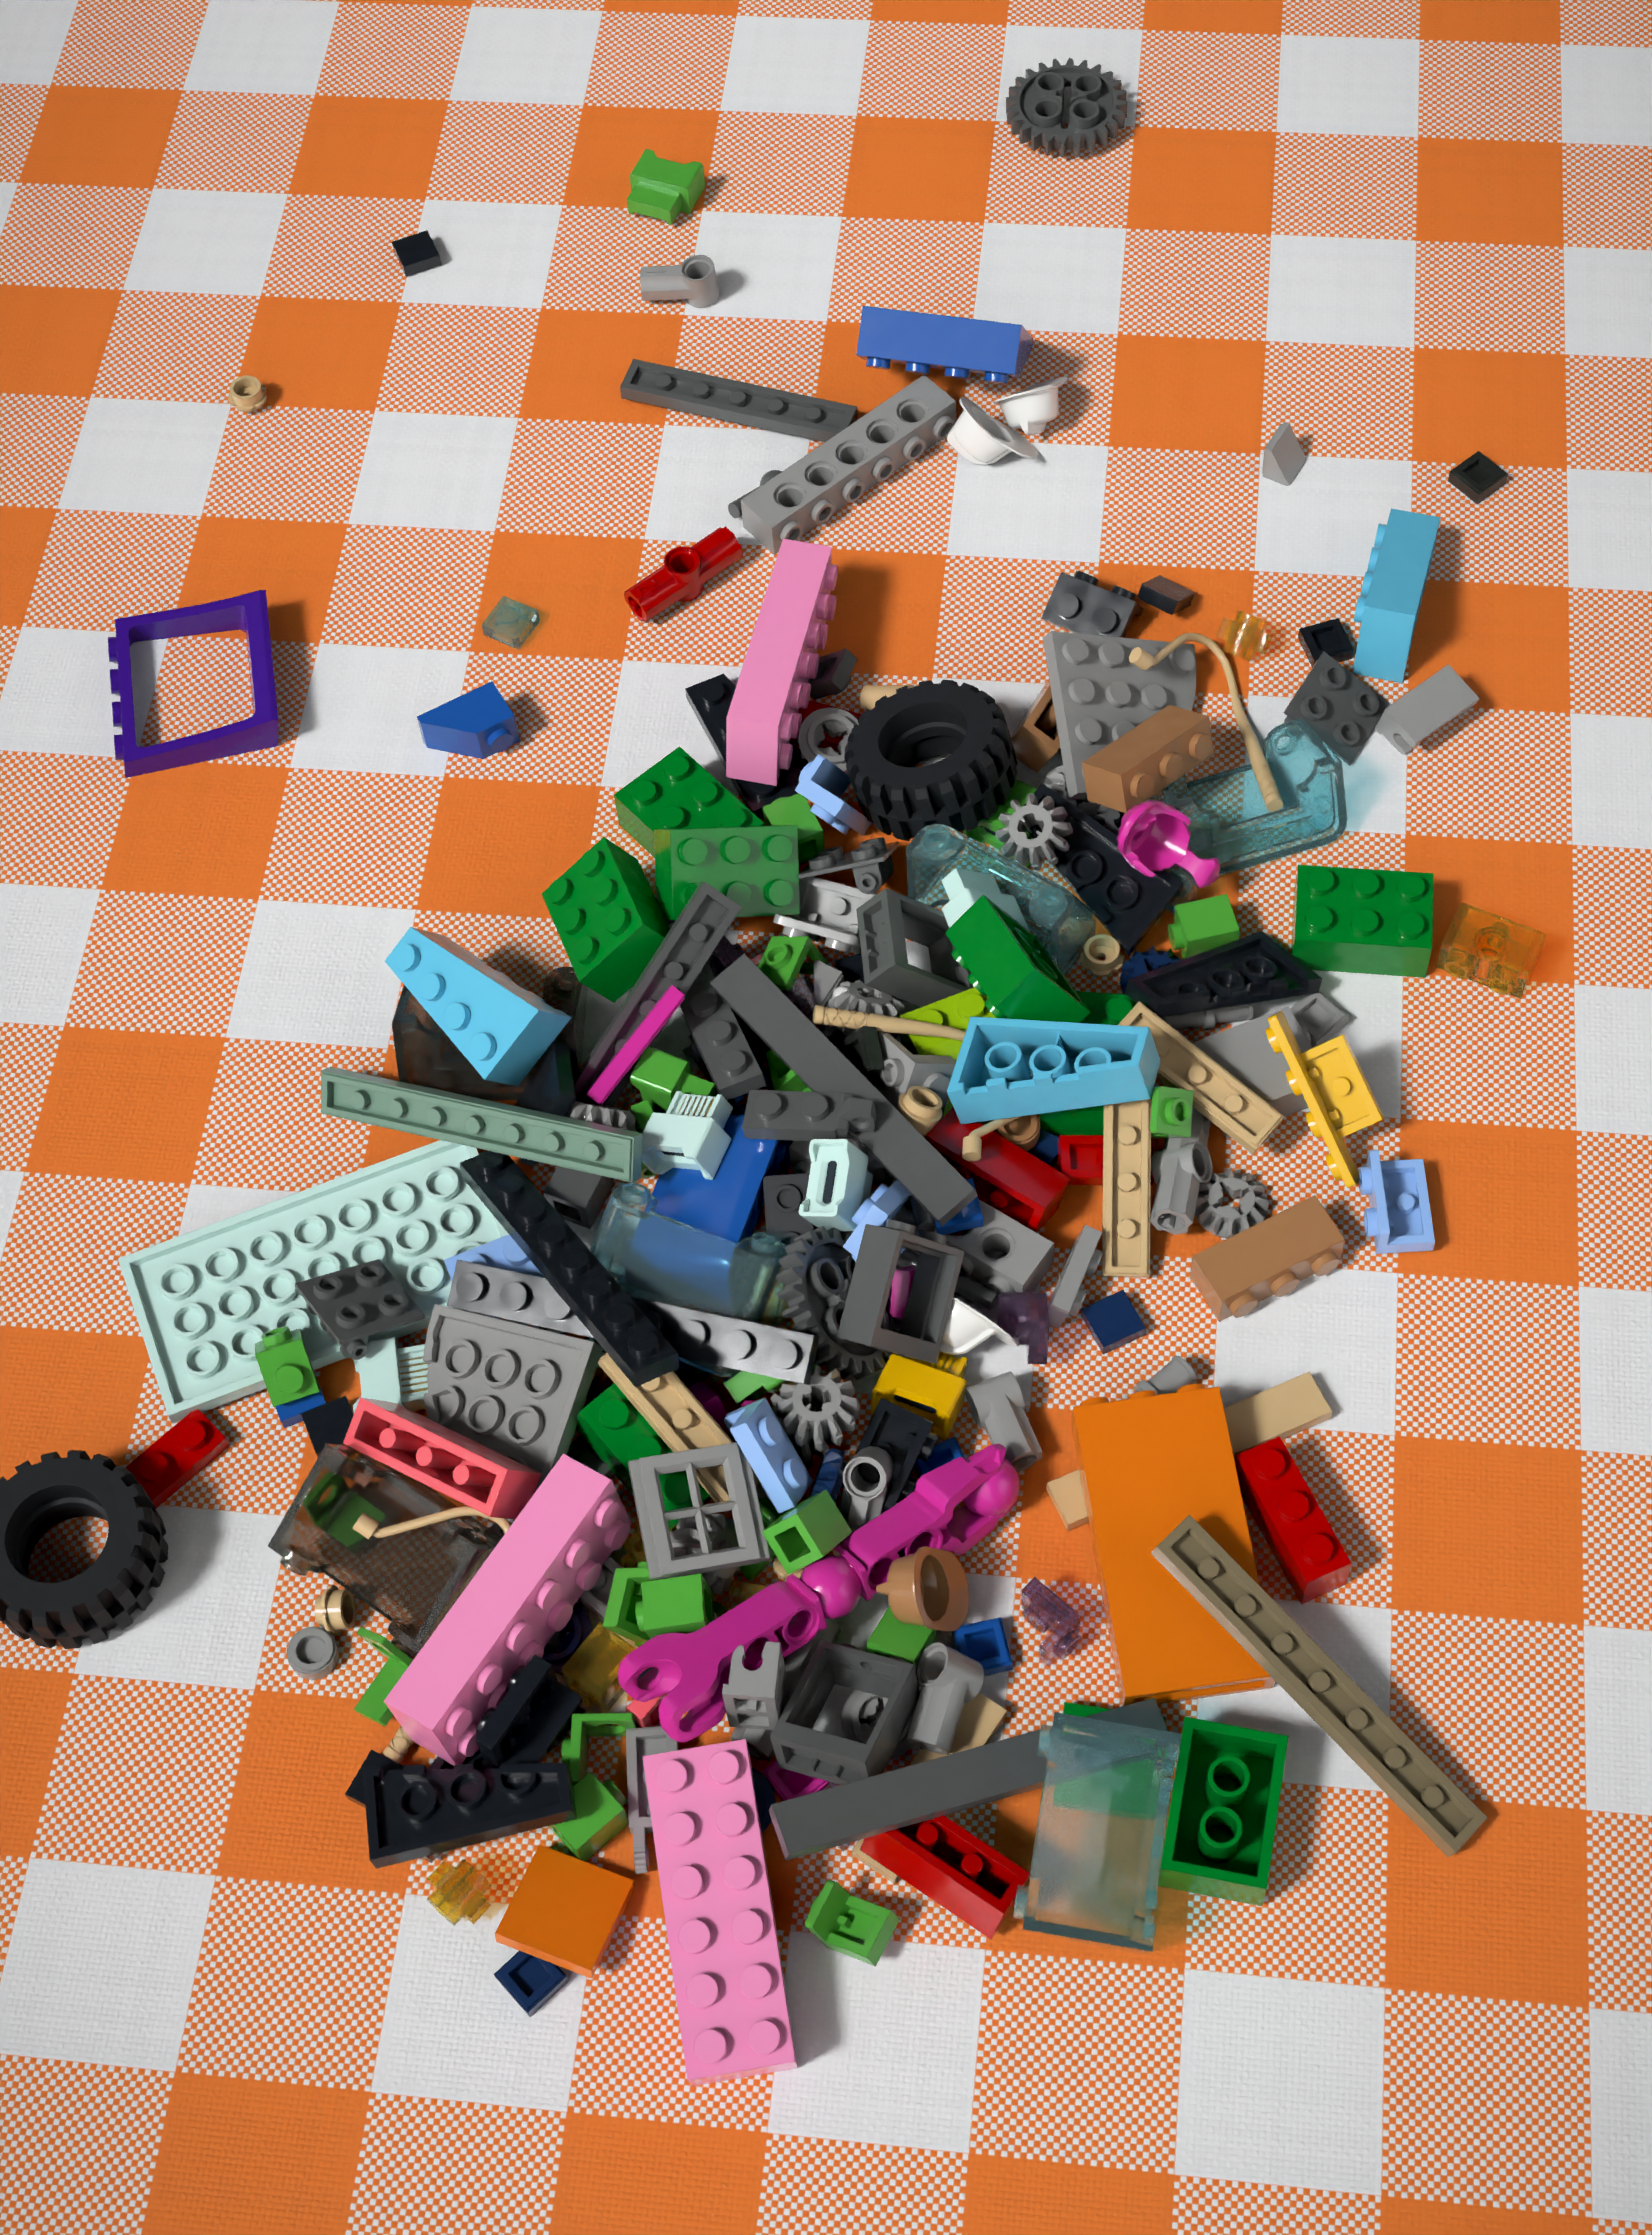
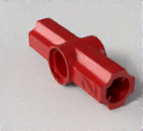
[624,526,743,622]

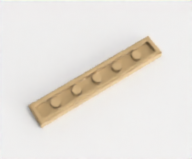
[1046,1372,1332,1531]

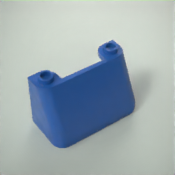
[621,1115,793,1314]

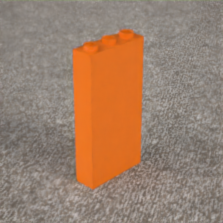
[1071,1384,1275,1706]

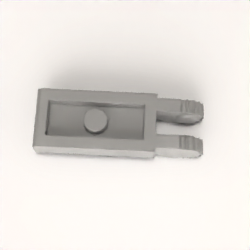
[626,1726,679,1874]

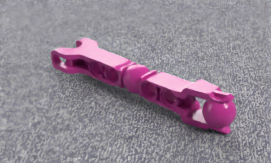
[618,1443,1020,1743]

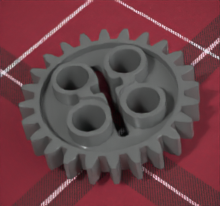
[1006,58,1128,157]
[776,1226,901,1380]

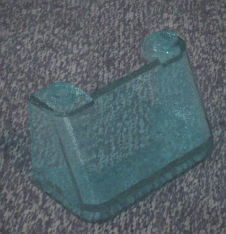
[1149,718,1347,880]
[906,824,1096,976]
[589,1183,787,1377]
[1013,1712,1182,1955]

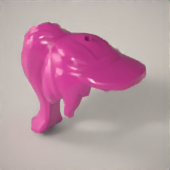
[1116,800,1220,888]

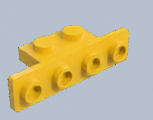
[1266,1011,1384,1188]

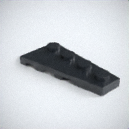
[685,673,809,819]
[1024,783,1184,956]
[1125,931,1322,1018]
[362,1763,577,1869]

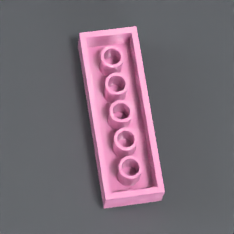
[726,539,838,786]
[384,1454,632,1766]
[642,1739,798,2087]

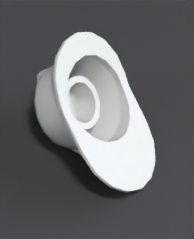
[993,377,1068,435]
[947,397,1038,465]
[939,1297,1019,1355]

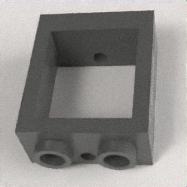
[856,888,974,1007]
[836,1219,965,1364]
[770,1640,920,1785]

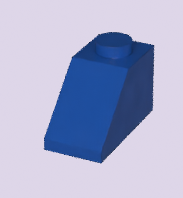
[417,681,520,759]

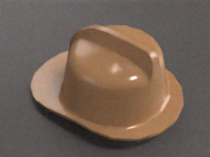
[876,1546,969,1632]

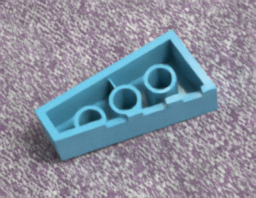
[385,927,572,1086]

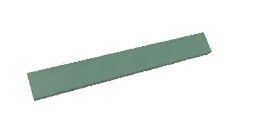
[321,1067,643,1183]

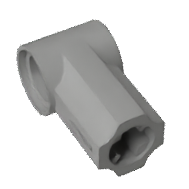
[640,255,720,308]
[965,1371,1043,1472]
[839,1446,895,1545]
[906,1642,984,1755]

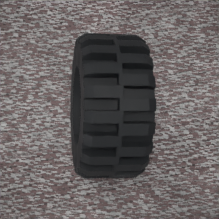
[844,680,1018,842]
[0,1450,168,1649]

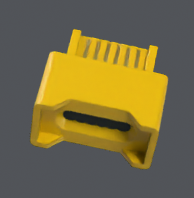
[870,1351,968,1440]

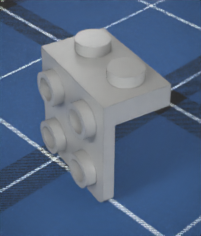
[773,876,877,954]
[870,1032,956,1138]

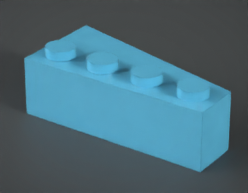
[1352,508,1441,683]
[947,1016,1161,1124]

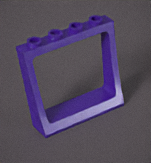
[108,590,278,778]

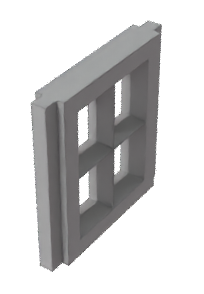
[628,1442,770,1580]

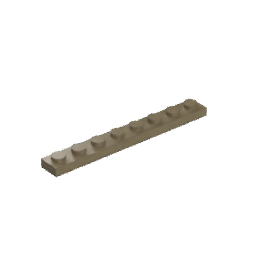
[1151,1515,1488,1857]

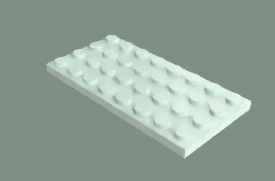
[118,1140,509,1424]

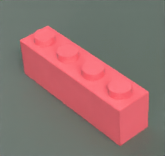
[343,1397,541,1519]

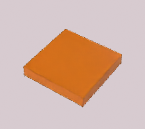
[495,1845,635,1979]

